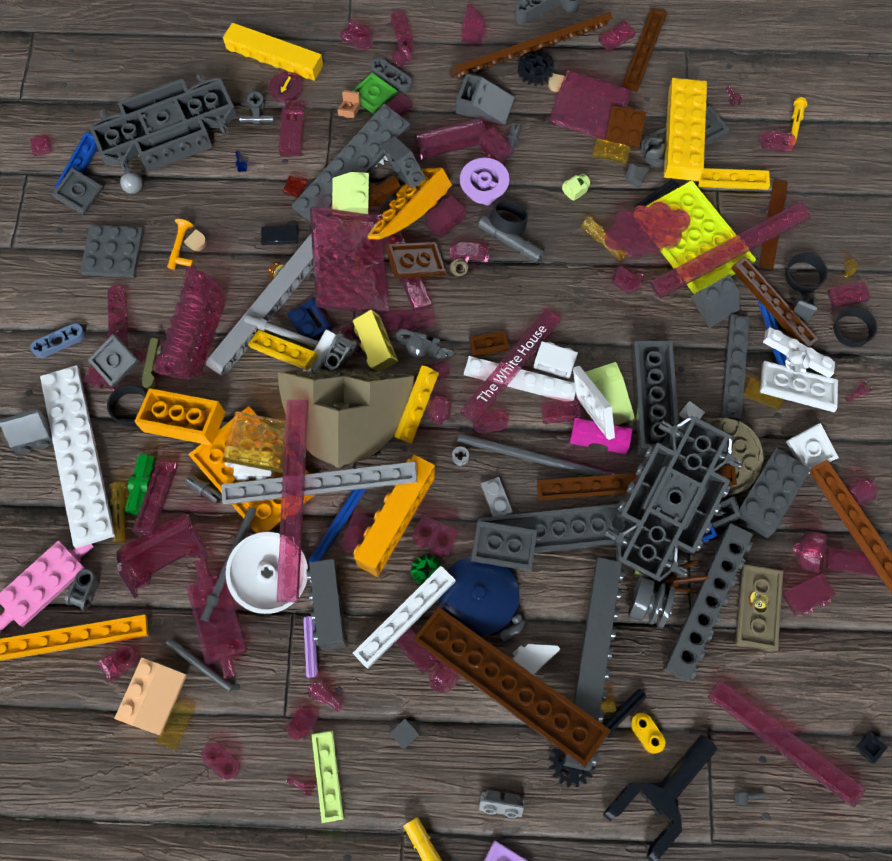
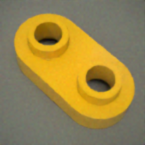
[630,713,665,754]

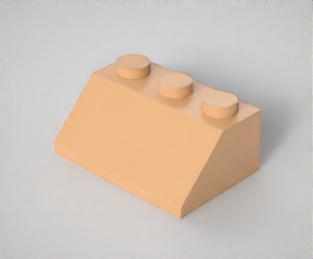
[114,658,187,736]

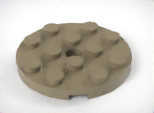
[706,418,763,496]

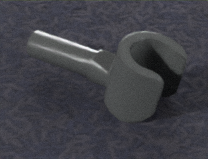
[734,792,765,806]

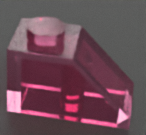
[462,4,487,45]

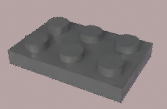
[471,521,537,571]

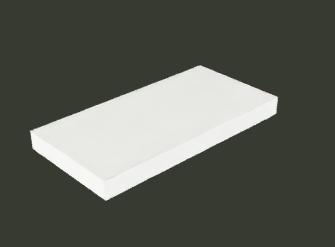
[760,361,838,412]
[573,366,615,440]

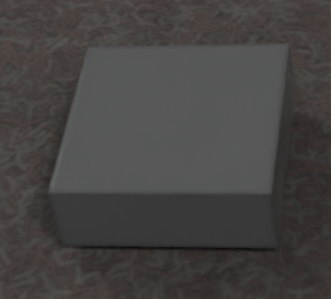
[389,719,419,750]

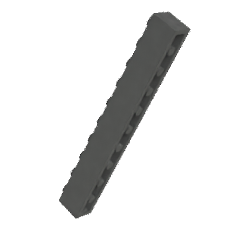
[563,557,624,771]

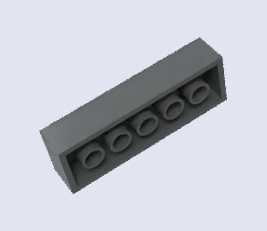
[631,341,679,456]

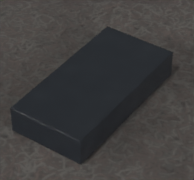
[261,225,298,245]

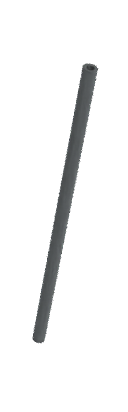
[457,433,676,499]

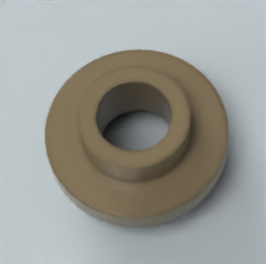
[450,258,468,276]

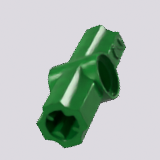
[125,454,156,515]

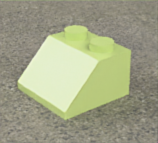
[332,172,369,215]

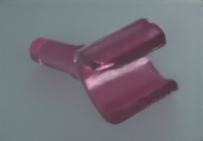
[726,86,742,106]
[845,381,872,402]
[286,777,315,796]

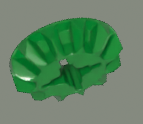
[411,554,442,585]

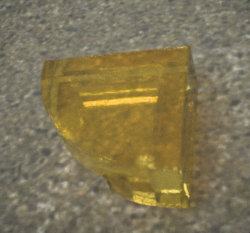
[844,258,858,278]

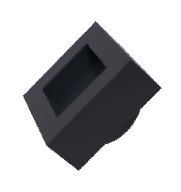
[855,732,888,764]

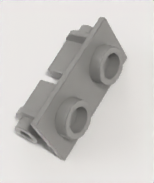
[479,789,524,818]

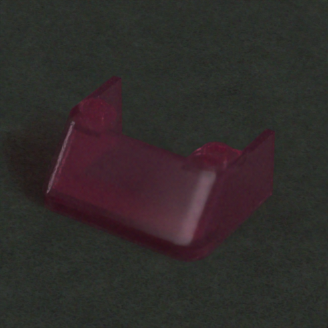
[117,514,209,598]

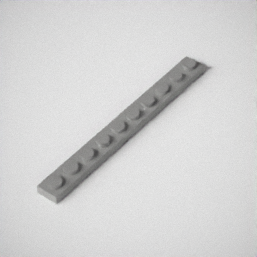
[221,462,418,505]

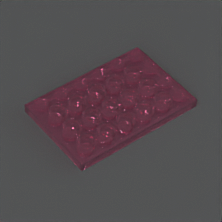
[310,206,389,314]

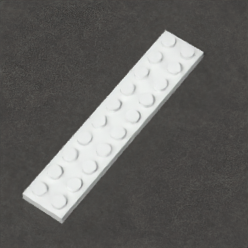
[40,365,115,548]

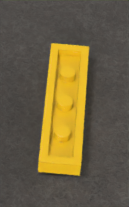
[698,168,770,190]
[248,330,318,371]
[394,365,439,444]

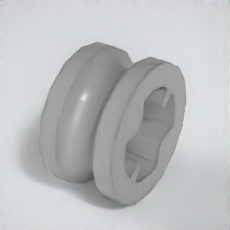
[452,446,469,466]

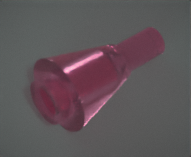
[307,679,343,712]

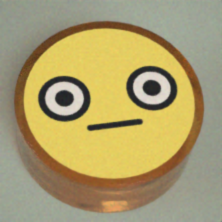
[268,261,284,279]
[749,590,769,610]

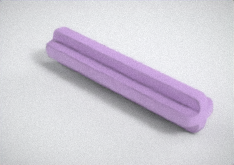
[304,616,318,678]

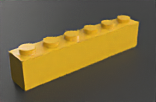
[223,23,323,81]

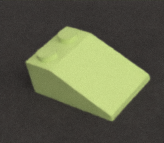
[585,362,635,426]

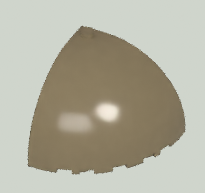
[278,369,414,468]

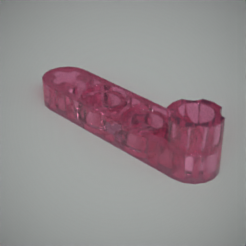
[106,285,128,347]

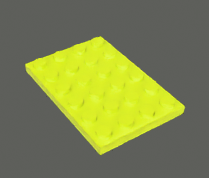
[633,181,756,294]

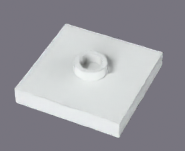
[786,423,839,474]

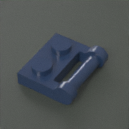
[287,298,334,340]

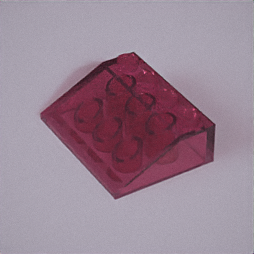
[549,70,632,140]

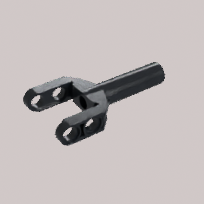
[603,735,717,861]

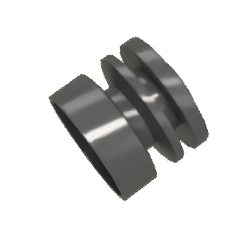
[628,576,675,628]

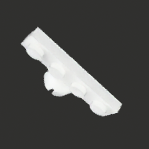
[763,327,835,378]

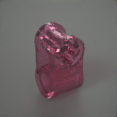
[340,20,372,50]
[97,646,140,682]

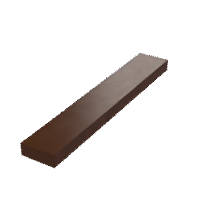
[622,8,667,92]
[731,257,819,347]

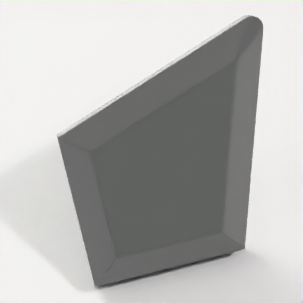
[626,163,651,187]

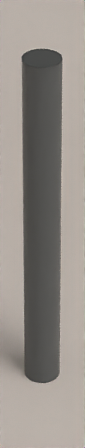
[165,638,235,692]

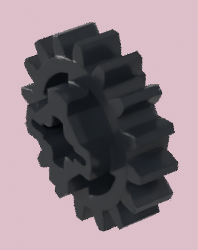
[518,51,555,86]
[548,749,596,788]

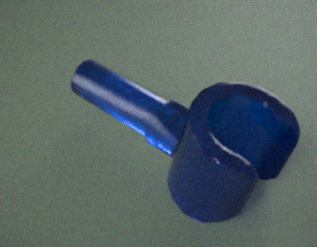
[235,151,247,172]

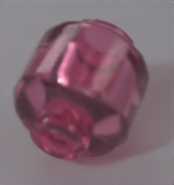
[426,396,452,424]
[846,477,878,506]
[428,662,459,694]

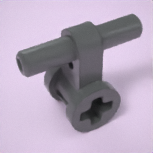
[239,92,274,124]

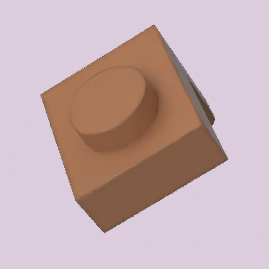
[337,90,360,118]

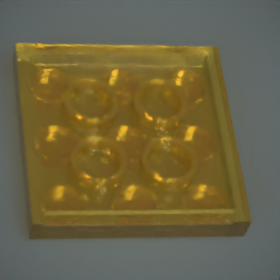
[223,411,294,473]

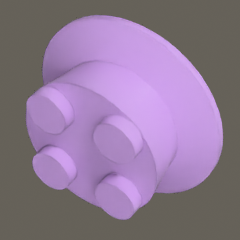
[460,158,509,205]

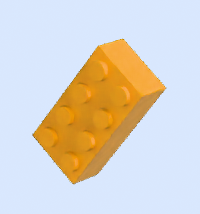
[134,388,226,446]

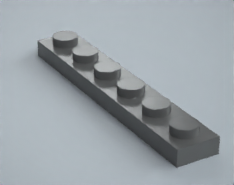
[721,314,750,421]

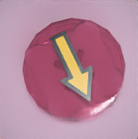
[269,72,303,103]

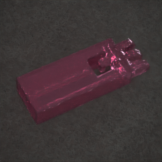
[279,100,305,156]

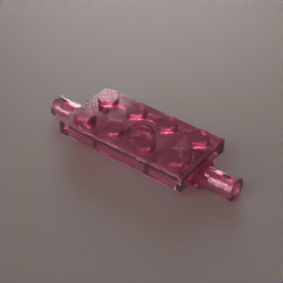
[186,558,247,679]

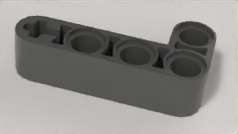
[515,0,580,24]

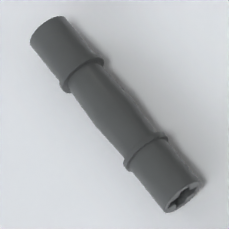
[478,215,545,264]

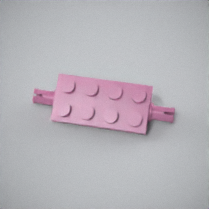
[0,541,94,632]

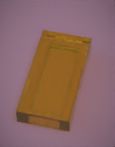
[156,702,195,751]

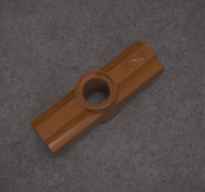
[368,176,401,208]

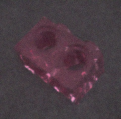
[412,515,459,557]

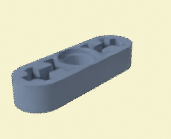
[31,324,85,358]

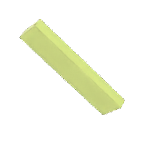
[311,731,344,823]

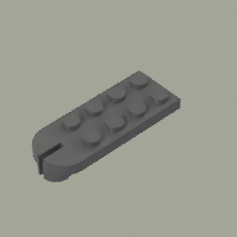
[640,105,730,167]

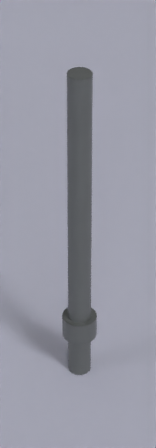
[200,507,256,622]

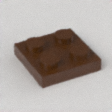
[604,106,646,148]

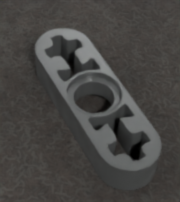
[371,58,412,93]

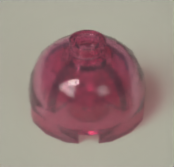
[792,532,827,573]

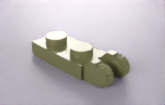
[142,338,163,392]

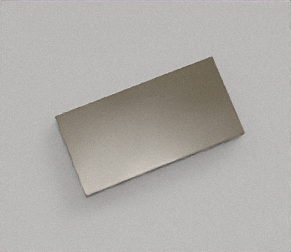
[735,564,784,652]

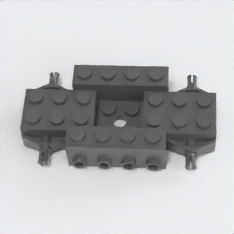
[89,73,237,173]
[604,416,742,581]

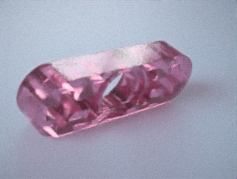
[391,11,414,54]

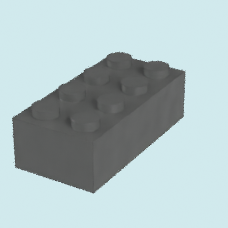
[738,448,811,538]
[306,559,347,651]

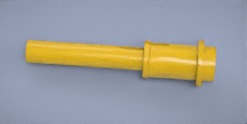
[788,97,808,149]

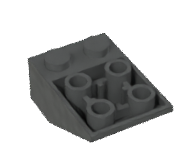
[456,73,514,126]

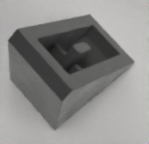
[792,291,817,322]
[711,497,742,529]

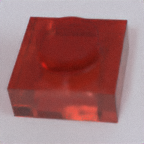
[283,176,306,198]

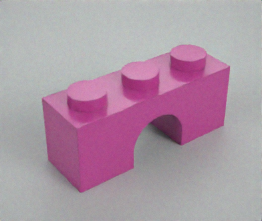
[569,418,632,454]

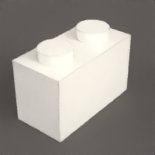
[534,342,578,379]

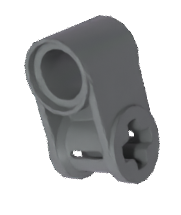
[324,332,357,370]
[65,569,100,611]

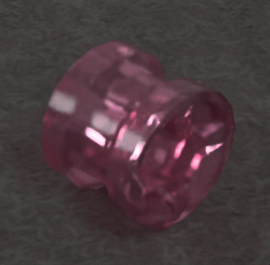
[391,45,412,67]

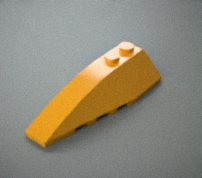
[367,168,452,239]

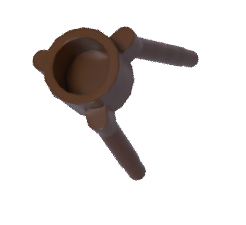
[660,560,710,593]

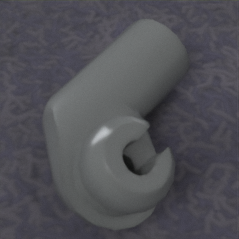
[500,614,525,642]

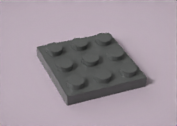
[80,225,144,278]

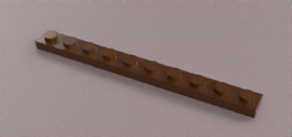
[537,466,737,500]

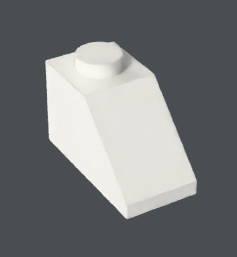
[512,644,560,675]

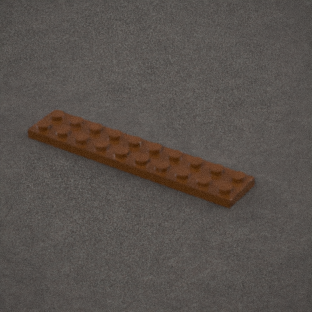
[449,12,613,79]
[413,607,611,768]

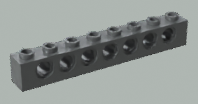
[663,523,753,682]

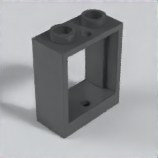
[380,136,426,189]

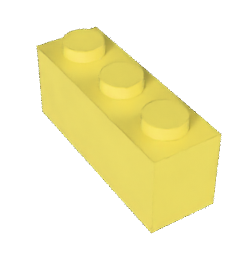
[353,310,399,371]

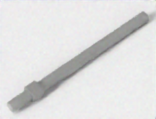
[244,315,352,360]

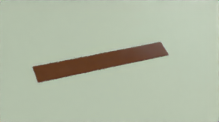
[759,179,788,270]

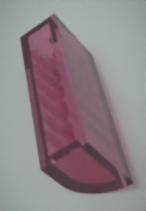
[414,118,487,159]

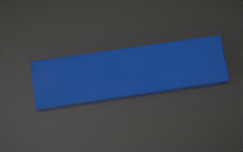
[54,132,98,189]

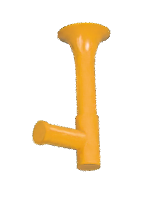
[167,219,194,270]

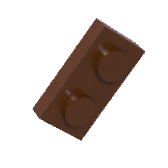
[469,331,509,357]

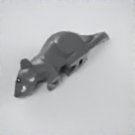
[396,329,454,363]

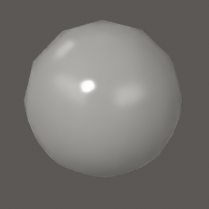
[120,171,143,194]

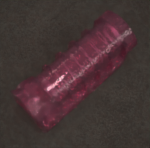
[153,265,226,381]

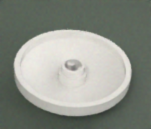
[226,532,308,614]

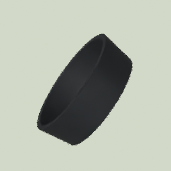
[489,200,528,234]
[785,253,828,293]
[834,307,877,347]
[107,384,147,426]

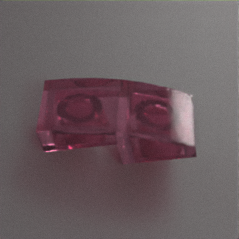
[450,242,489,263]

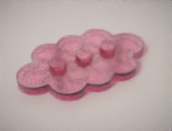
[604,202,691,258]

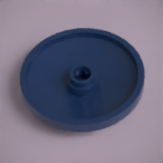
[439,556,519,637]

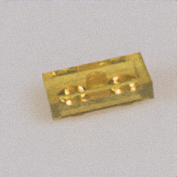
[592,138,631,164]
[743,377,784,410]

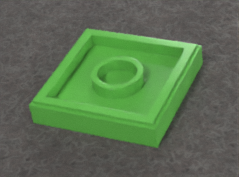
[353,72,397,114]

